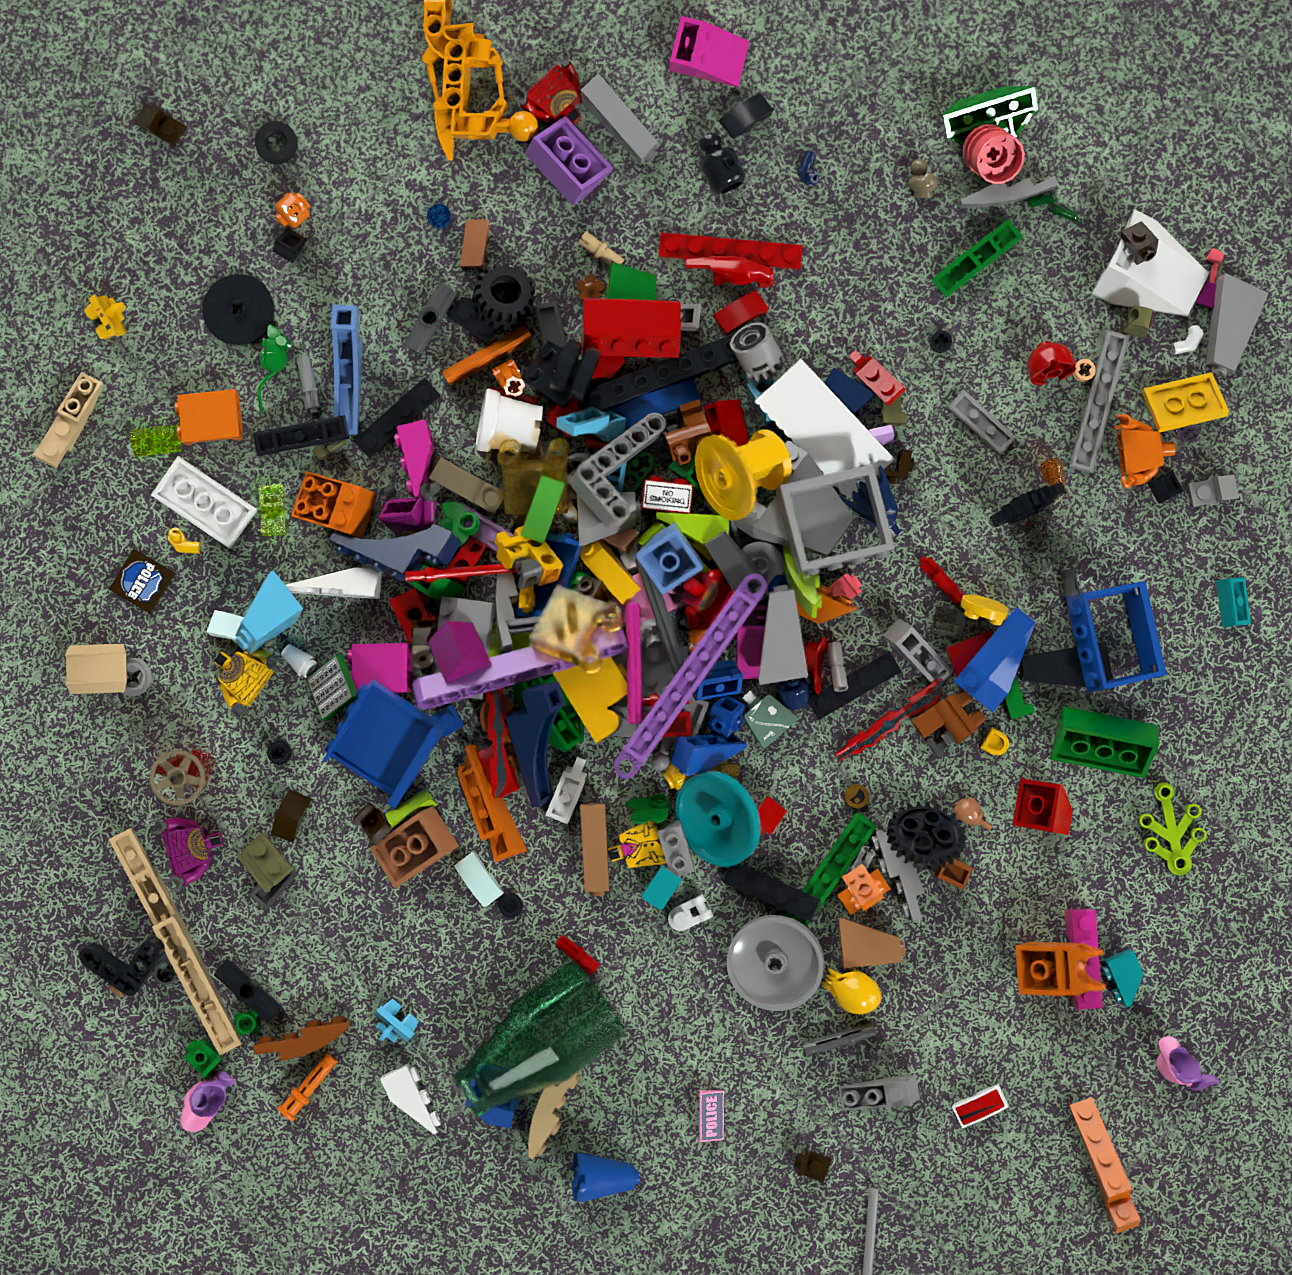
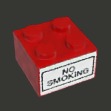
[642,476,693,515]

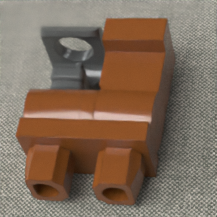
[661,399,712,465]
[911,690,986,759]

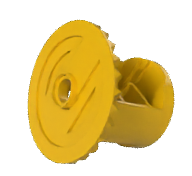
[695,429,792,521]

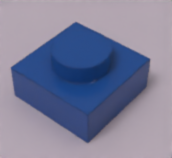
[432,704,465,737]

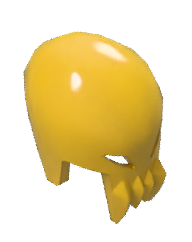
[822,967,882,1014]

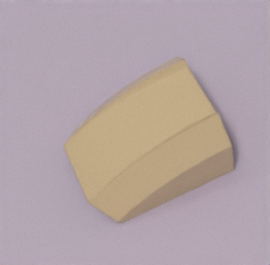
[65,644,127,694]

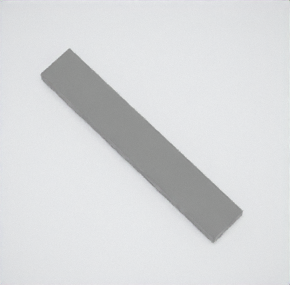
[1069,330,1130,474]

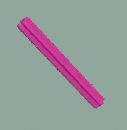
[625,603,642,724]

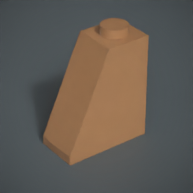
[837,917,906,968]

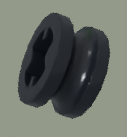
[930,330,952,353]

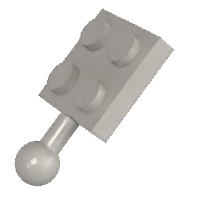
[650,685,709,771]

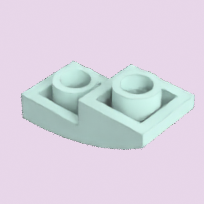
[207,610,243,643]
[454,852,504,907]

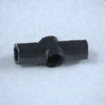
[213,958,283,1022]

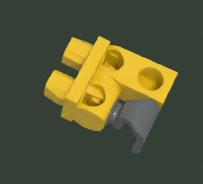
[494,526,563,589]

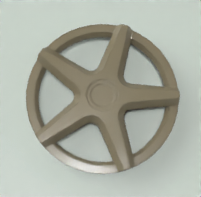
[150,750,206,805]

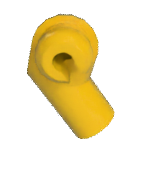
[168,528,201,554]

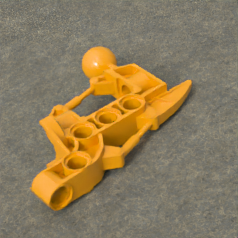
[422,0,538,161]

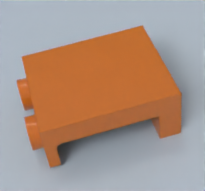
[175,389,244,446]

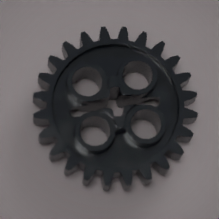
[990,482,1066,527]
[886,801,967,870]

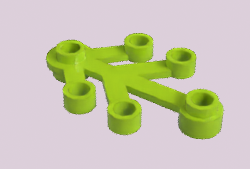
[1138,782,1207,875]

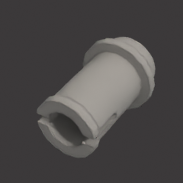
[850,846,876,871]

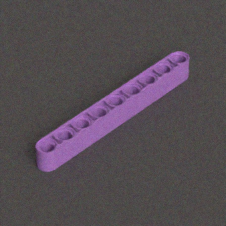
[412,623,628,709]

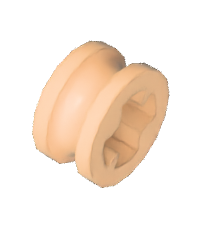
[1073,359,1096,382]

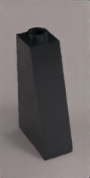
[1016,642,1115,690]

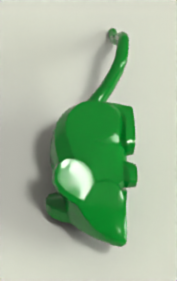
[257,325,291,414]

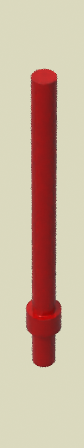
[404,564,516,582]

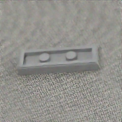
[947,390,1017,456]

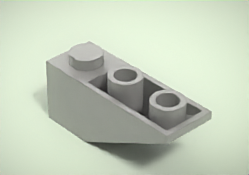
[838,1075,920,1111]

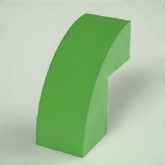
[520,476,565,543]

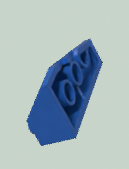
[954,607,1036,712]

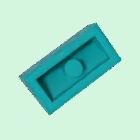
[1216,577,1251,627]

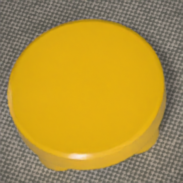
[960,594,1009,626]

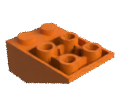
[291,471,378,539]

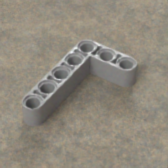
[570,413,666,530]

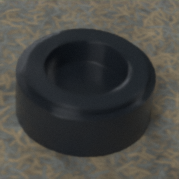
[498,893,523,918]

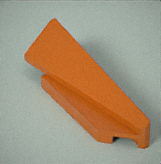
[457,744,527,862]

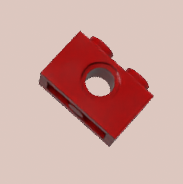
[389,588,438,644]

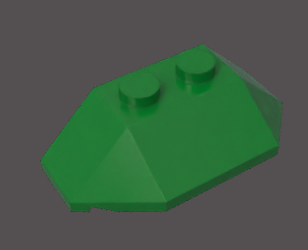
[942,86,1038,146]
[513,673,584,752]

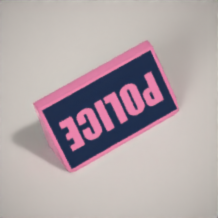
[699,1090,724,1142]

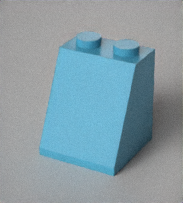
[235,570,303,654]

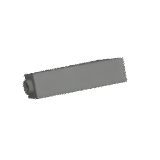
[581,74,658,164]
[1206,273,1268,376]
[758,585,808,685]

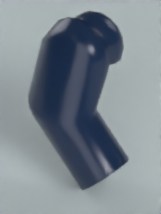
[798,150,819,186]

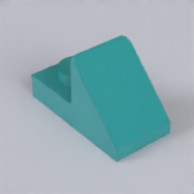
[642,866,682,910]

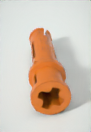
[277,1052,339,1121]

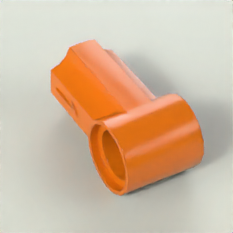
[491,358,525,397]

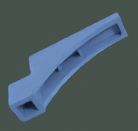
[331,305,363,436]

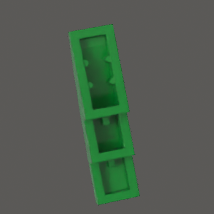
[931,219,1024,298]

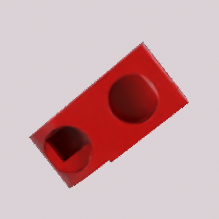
[448,536,487,586]

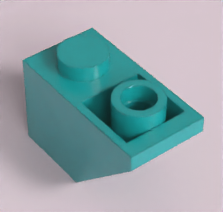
[1102,949,1144,1008]

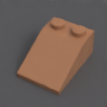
[370,806,459,888]

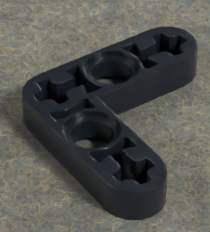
[79,937,165,996]

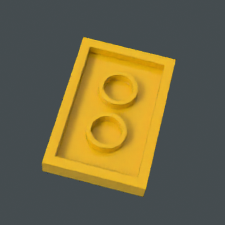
[1142,372,1229,433]

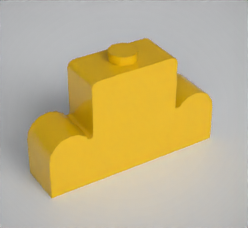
[553,656,627,743]

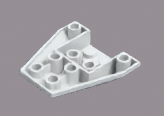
[1092,210,1209,316]

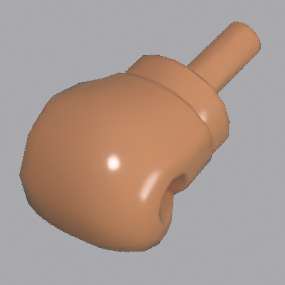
[954,797,992,831]

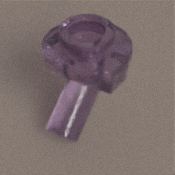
[1176,424,1201,443]

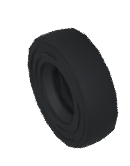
[255,121,298,164]

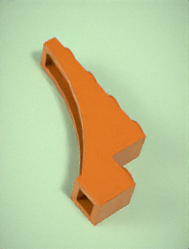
[1069,1097,1140,1234]

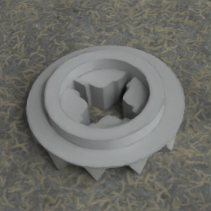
[121,658,153,696]

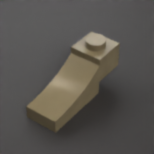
[427,456,506,515]

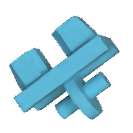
[374,999,419,1043]

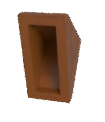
[930,859,974,890]

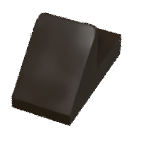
[134,103,187,147]

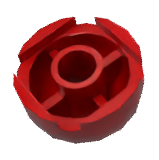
[1027,341,1077,386]

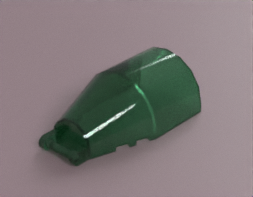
[453,957,627,1117]

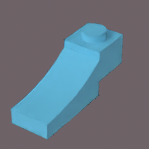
[557,407,626,442]

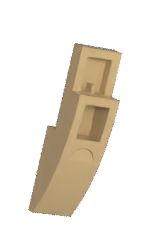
[33,372,103,468]
[528,1064,580,1160]

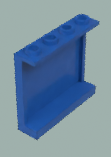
[323,679,446,808]

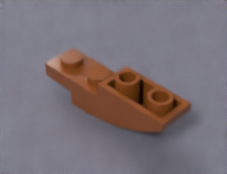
[253,1016,352,1061]

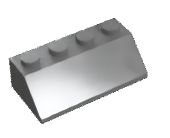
[431,596,496,700]

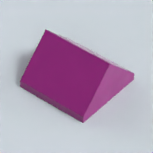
[428,621,491,683]

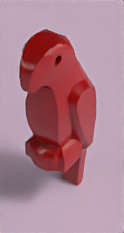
[685,256,774,288]

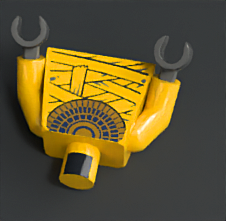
[214,650,284,721]

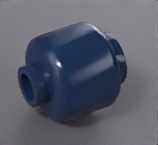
[777,677,810,710]

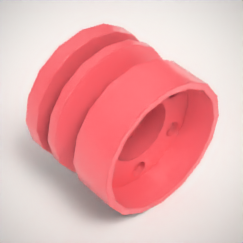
[962,124,1025,184]

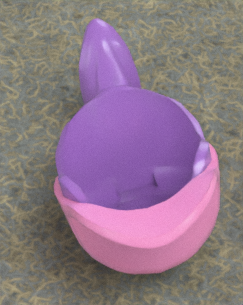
[1156,1036,1219,1091]
[180,1071,236,1132]

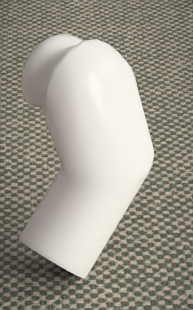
[1172,325,1204,355]

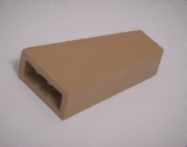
[580,803,609,896]

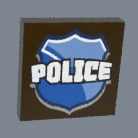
[109,548,176,614]

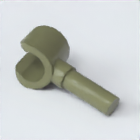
[312,440,346,460]

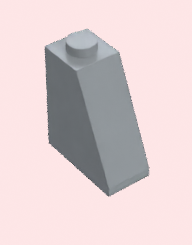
[577,492,640,546]

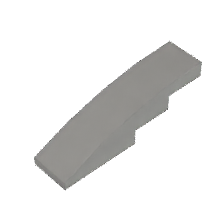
[957,176,1059,208]
[495,562,518,654]

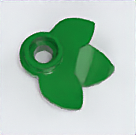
[437,502,480,547]
[625,793,670,824]

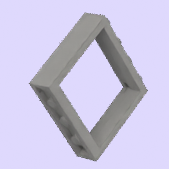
[775,464,895,576]

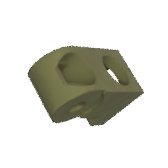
[1121,306,1154,339]
[881,381,907,427]

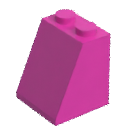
[348,643,412,693]

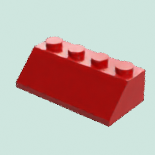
[581,298,681,358]

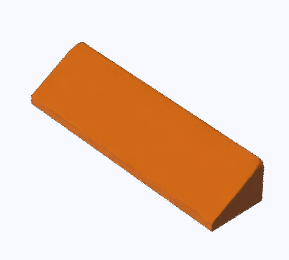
[442,325,532,386]

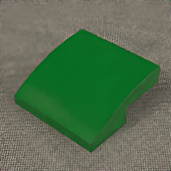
[605,262,657,300]

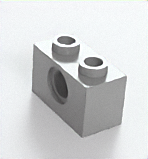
[657,820,695,876]

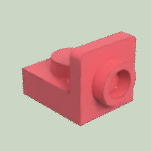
[828,573,862,599]

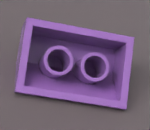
[525,116,613,206]

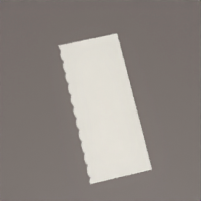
[754,359,895,499]

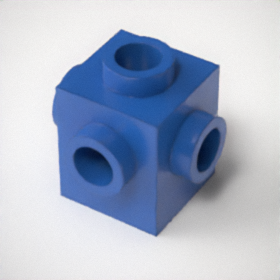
[707,695,745,738]

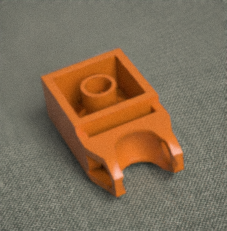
[1015,942,1106,996]

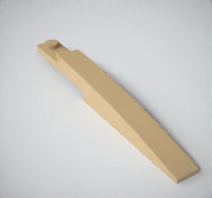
[109,827,242,1055]

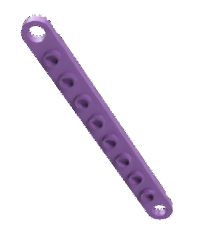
[614,574,767,779]

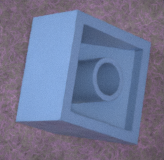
[635,522,704,595]

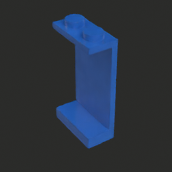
[512,529,582,618]

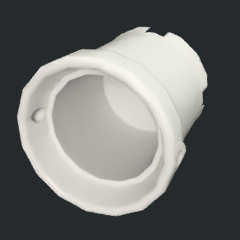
[476,389,543,453]

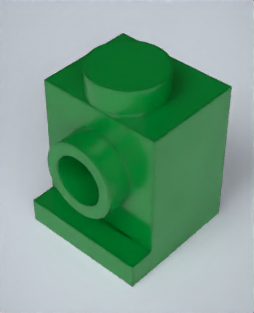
[184,1037,224,1078]

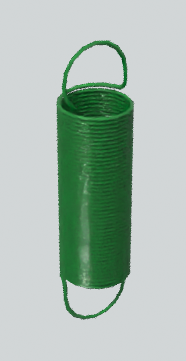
[1021,193,1060,207]
[1046,203,1085,223]

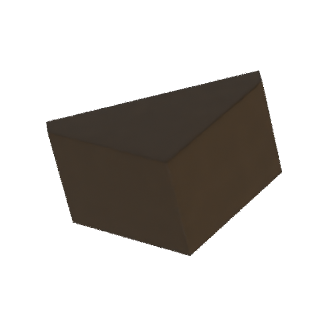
[271,789,312,843]

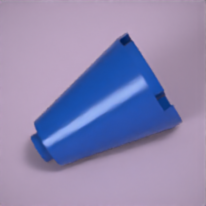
[571,1152,639,1203]

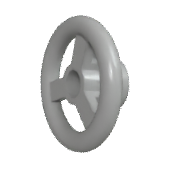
[640,618,674,650]

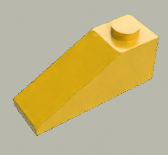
[579,539,641,605]

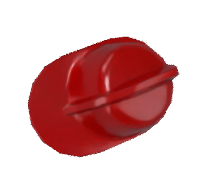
[803,637,827,694]

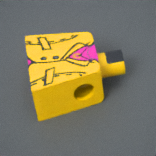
[608,821,667,868]

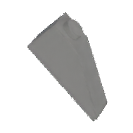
[882,618,953,689]

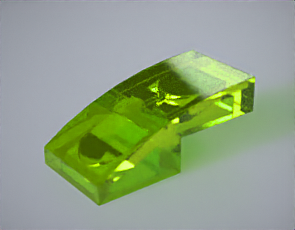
[259,484,287,537]

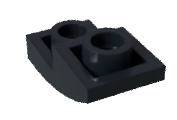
[719,93,774,139]

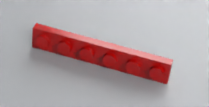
[658,232,803,270]

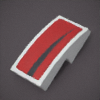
[952,1084,1009,1129]

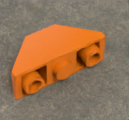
[785,580,858,624]

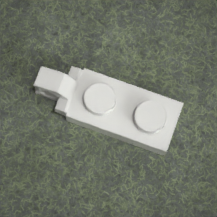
[546,756,587,824]

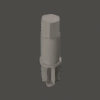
[297,356,321,414]

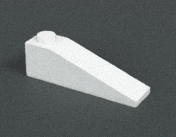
[285,564,382,599]

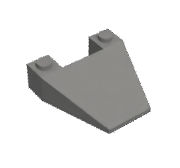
[733,440,855,557]

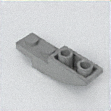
[871,829,925,922]

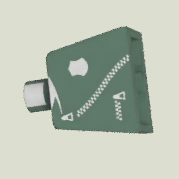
[741,689,799,749]

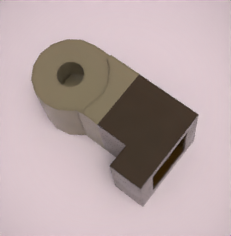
[411,619,438,669]

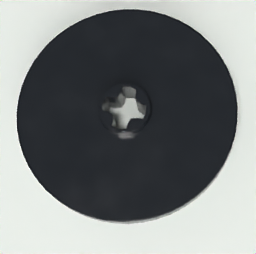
[202,274,275,346]

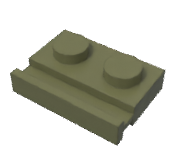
[237,832,294,892]

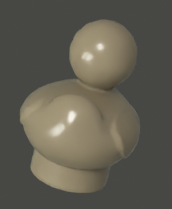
[908,159,938,198]

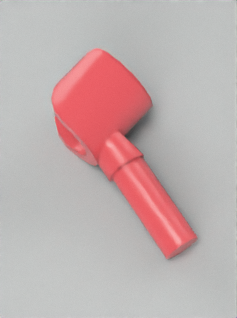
[1206,248,1224,284]

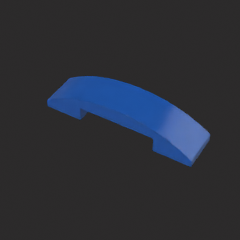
[610,379,702,430]

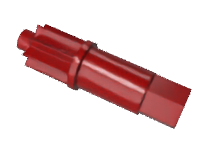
[919,556,965,605]

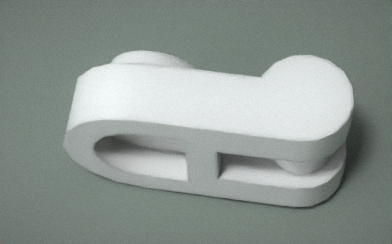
[668,894,714,931]

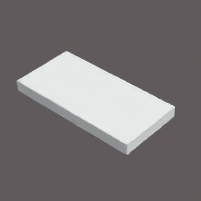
[151,456,258,549]

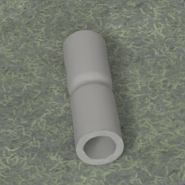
[827,642,848,692]

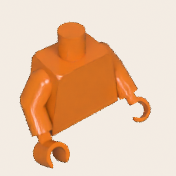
[1114,414,1175,489]

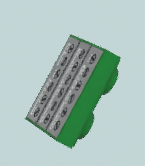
[306,655,357,721]

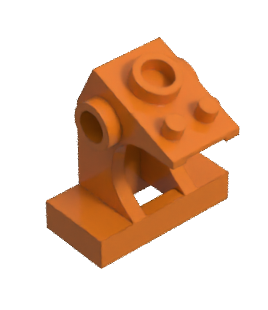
[837,864,891,915]

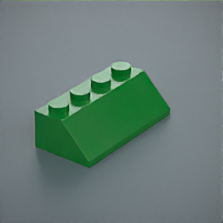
[1050,706,1159,778]

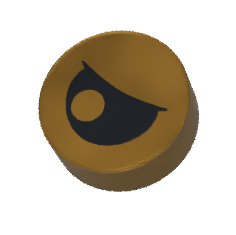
[844,784,869,808]

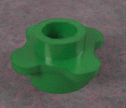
[234,1010,260,1036]

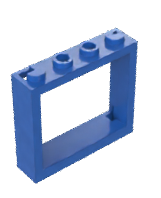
[1066,581,1167,693]

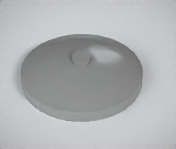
[727,915,824,1011]

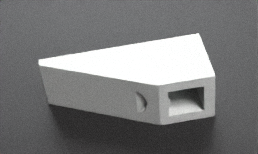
[380,1063,441,1134]

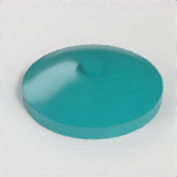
[675,771,760,867]

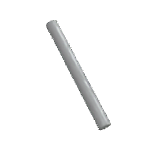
[862,1187,879,1275]

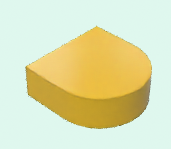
[980,727,1009,755]

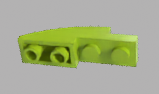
[782,545,822,618]

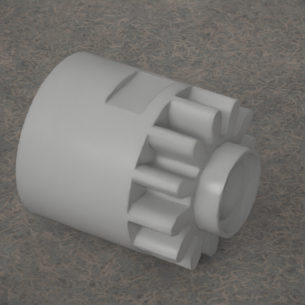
[730,323,785,383]

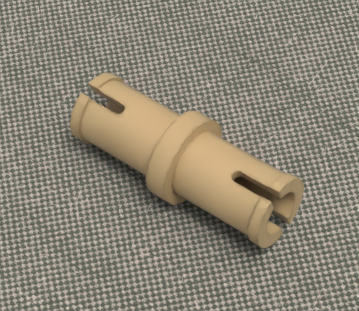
[578,231,625,266]

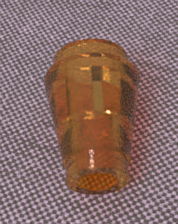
[1040,457,1066,490]

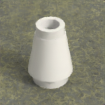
[281,644,318,678]

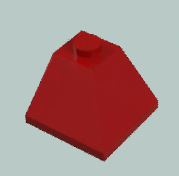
[1013,778,1073,835]

